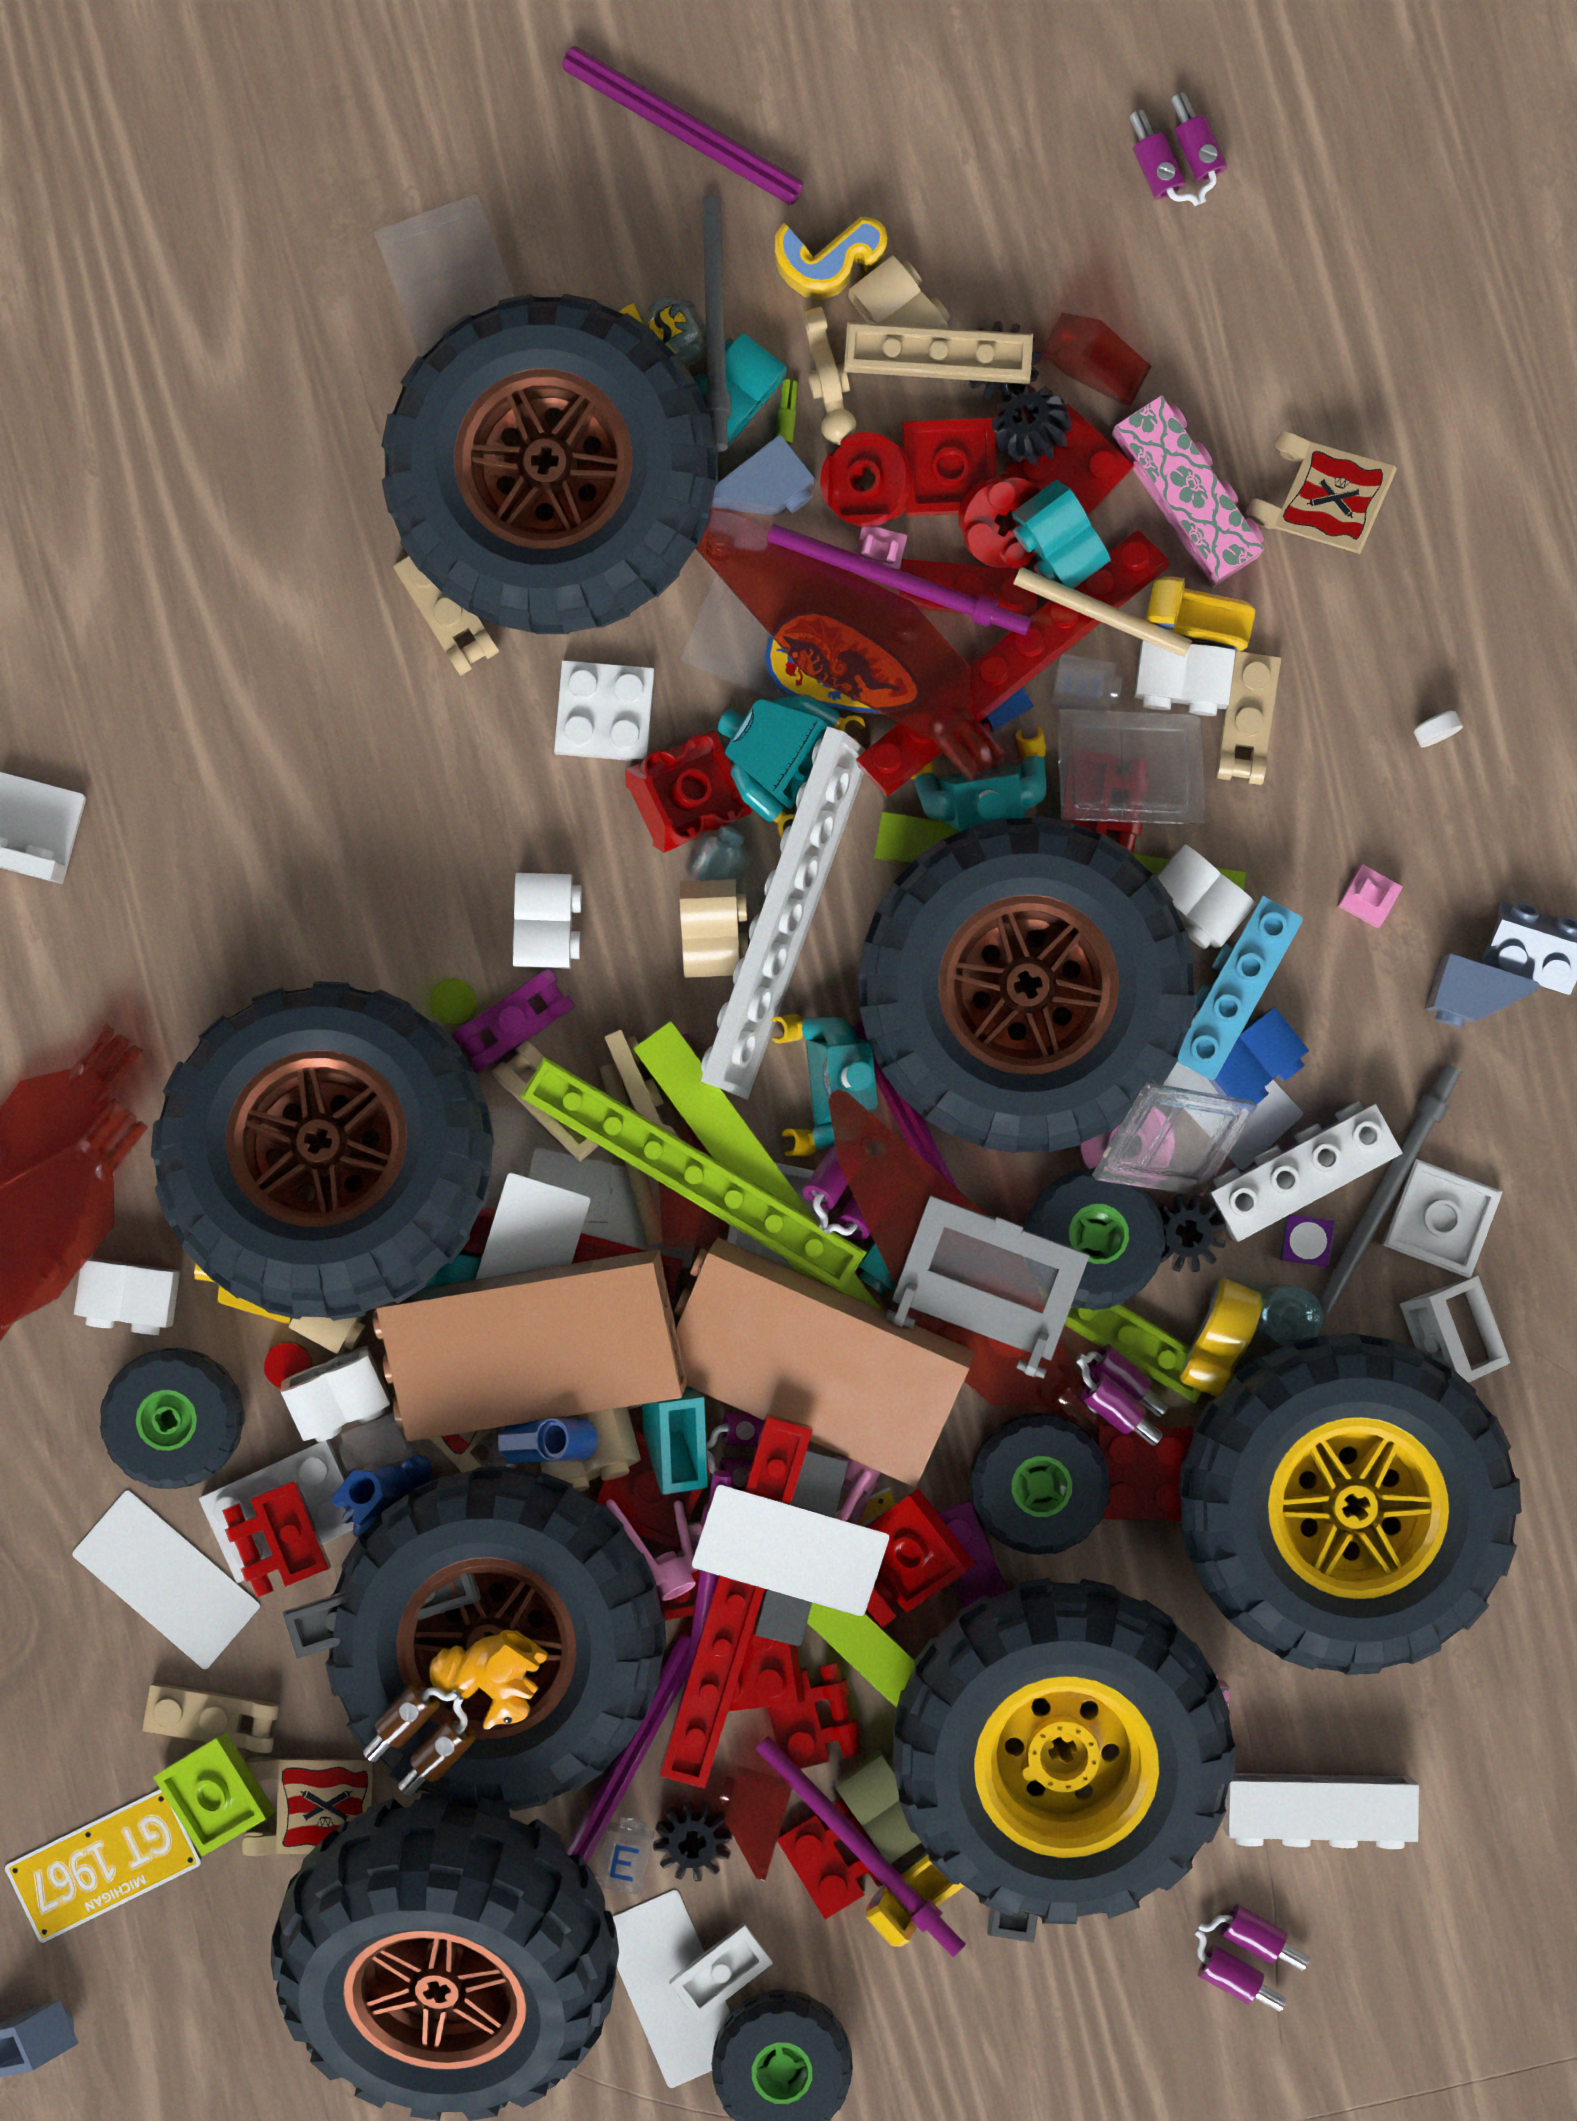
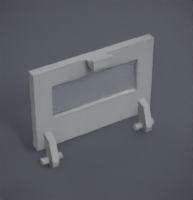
[886,1195,1090,1378]

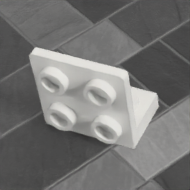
[0,772,86,884]

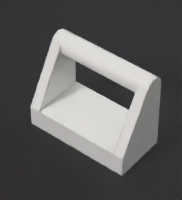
[1400,1275,1511,1383]

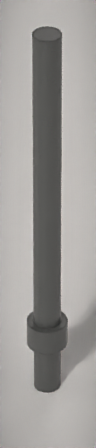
[703,195,731,452]
[1313,1064,1462,1316]

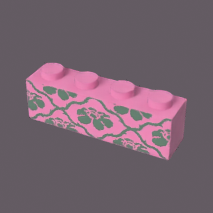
[1111,395,1264,588]

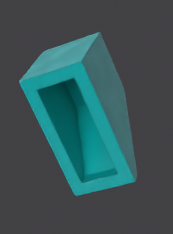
[642,1386,708,1494]

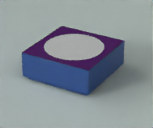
[1280,1214,1335,1267]

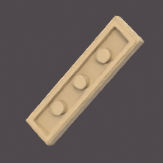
[844,322,1033,384]

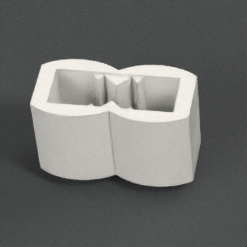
[1134,640,1236,716]
[1157,844,1257,949]
[513,873,582,969]
[74,1258,180,1335]
[281,1346,390,1442]

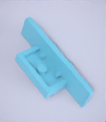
[1178,896,1303,1080]

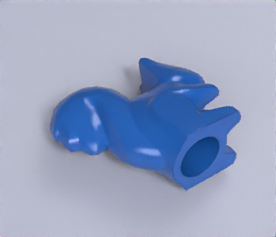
[331,1454,432,1539]

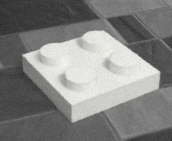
[554,660,655,762]

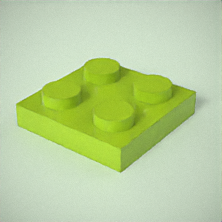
[153,1731,276,1857]

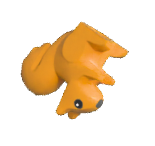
[429,1630,548,1729]

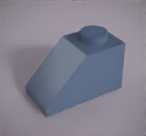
[712,435,814,516]
[1424,953,1539,1028]
[0,2000,79,2078]

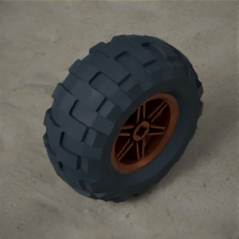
[381,294,718,634]
[859,816,1196,1153]
[151,981,495,1321]
[325,1467,666,1811]
[270,1793,619,2121]

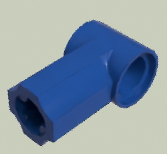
[498,1418,598,1464]

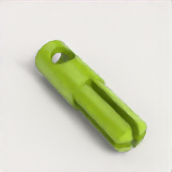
[775,379,798,445]

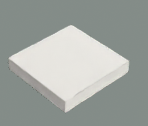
[1381,1159,1503,1278]

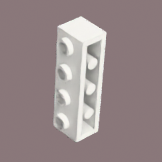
[1206,1101,1403,1242]
[1223,1773,1419,1849]

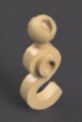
[803,307,857,445]

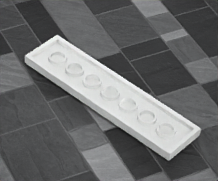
[701,727,866,1100]

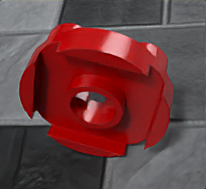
[820,432,913,527]
[958,473,1041,569]

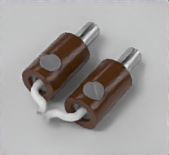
[363,1681,475,1796]

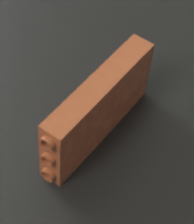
[674,1237,976,1488]
[373,1249,687,1442]

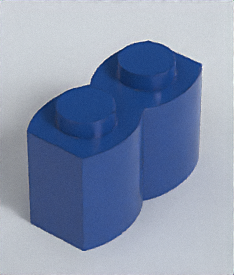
[1209,1007,1309,1110]

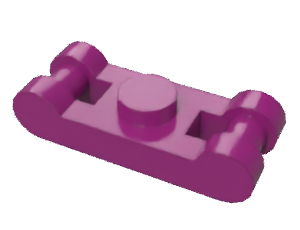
[450,968,576,1074]

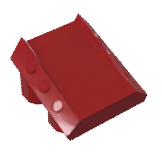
[625,730,752,853]

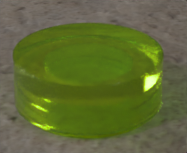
[429,978,477,1025]

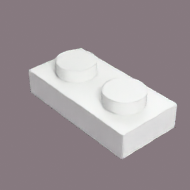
[669,1922,773,2022]

